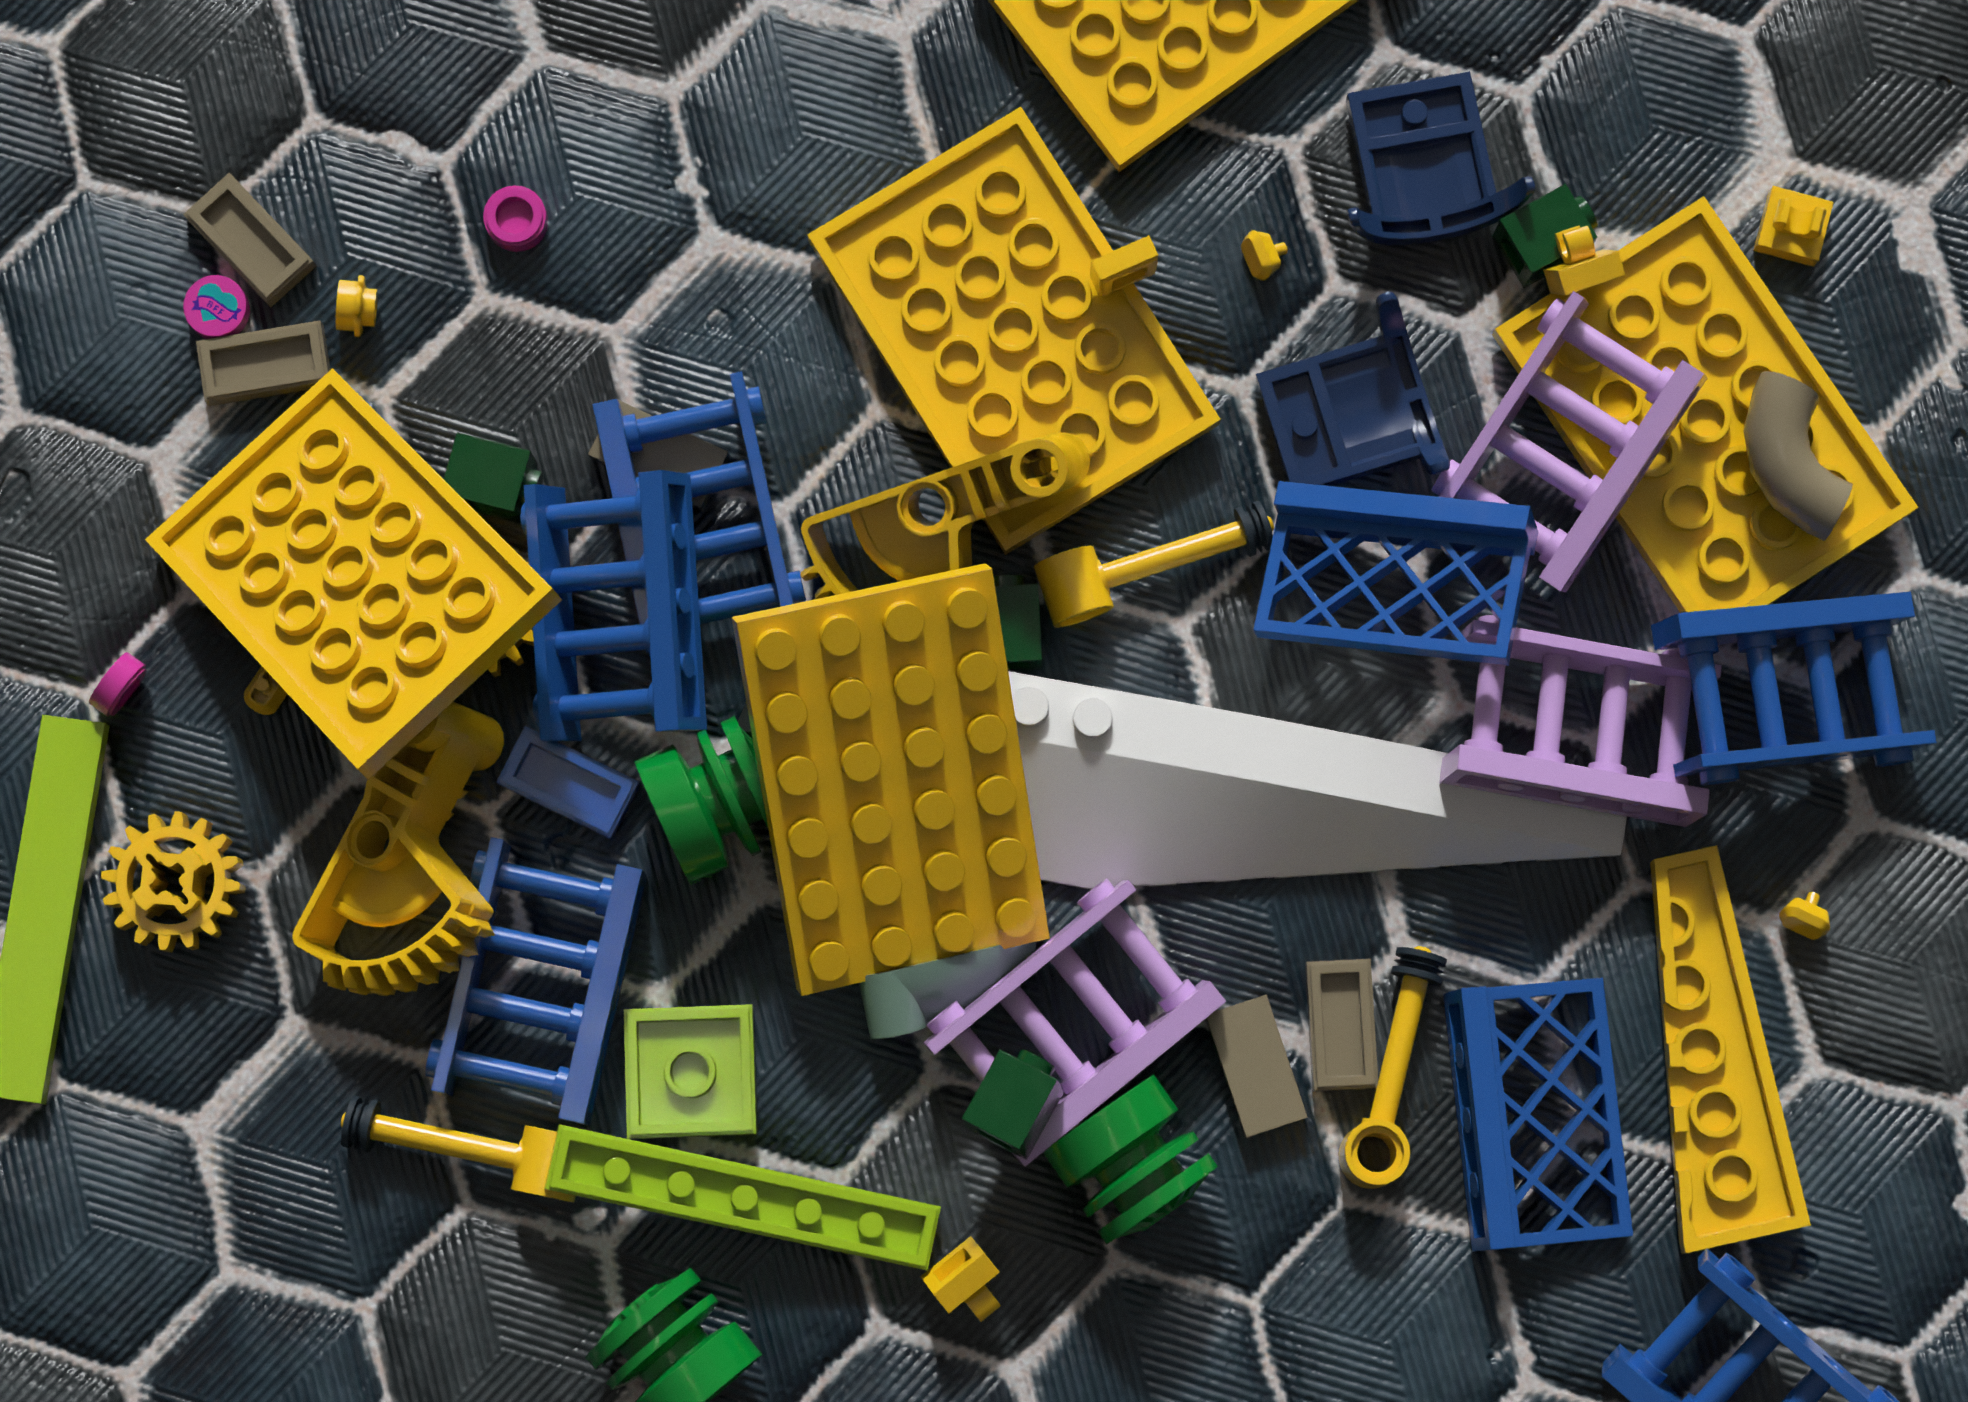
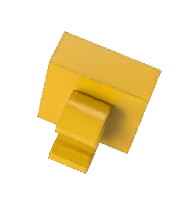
[1753,186,1834,267]
[1543,225,1625,295]
[920,1236,1001,1322]

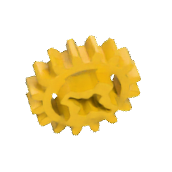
[101,811,246,953]

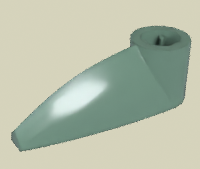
[859,942,1036,1039]

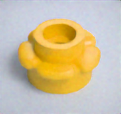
[335,275,378,337]

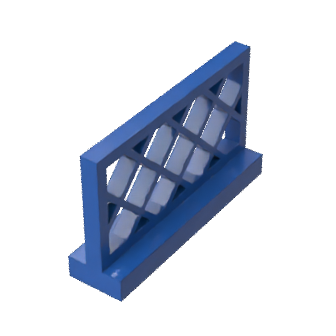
[1253,481,1539,666]
[1443,978,1633,1252]

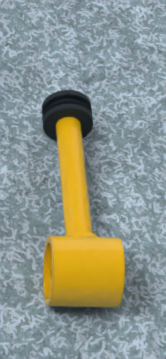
[1034,501,1274,628]
[1338,946,1447,1189]
[340,1096,576,1203]

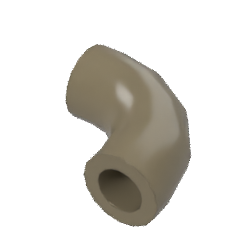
[1743,371,1853,541]

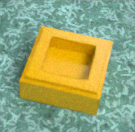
[1090,235,1158,296]

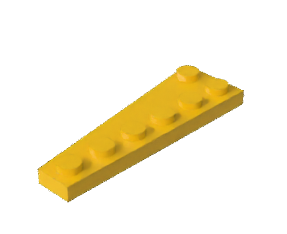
[1650,845,1811,1254]

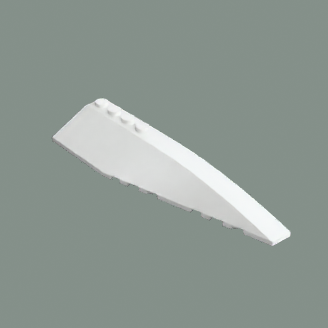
[1008,671,1627,890]

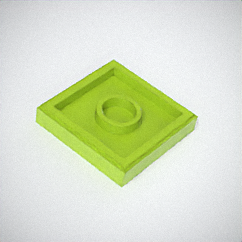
[624,1004,758,1139]

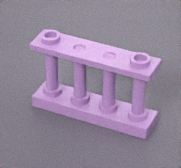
[1432,291,1708,593]
[1439,615,1722,827]
[923,878,1226,1167]

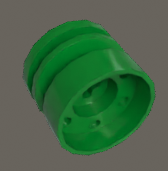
[634,716,768,884]
[1043,1075,1218,1245]
[585,1268,763,1402]

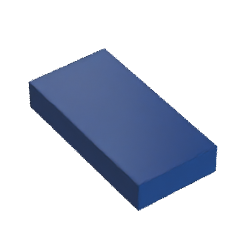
[496,726,641,841]

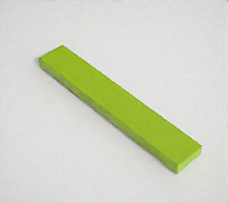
[0,715,110,1104]
[544,1124,941,1271]

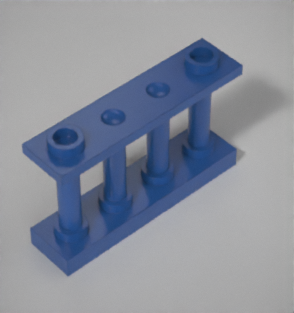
[592,371,806,659]
[520,470,707,741]
[1651,591,1937,785]
[425,837,648,1126]
[1602,1248,1900,1402]

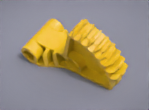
[801,432,1090,599]
[292,702,504,996]

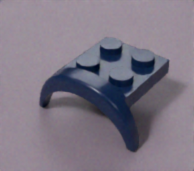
[1345,71,1535,245]
[1256,291,1450,486]

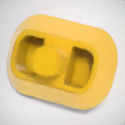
[1241,230,1288,281]
[244,666,287,715]
[1779,892,1830,940]

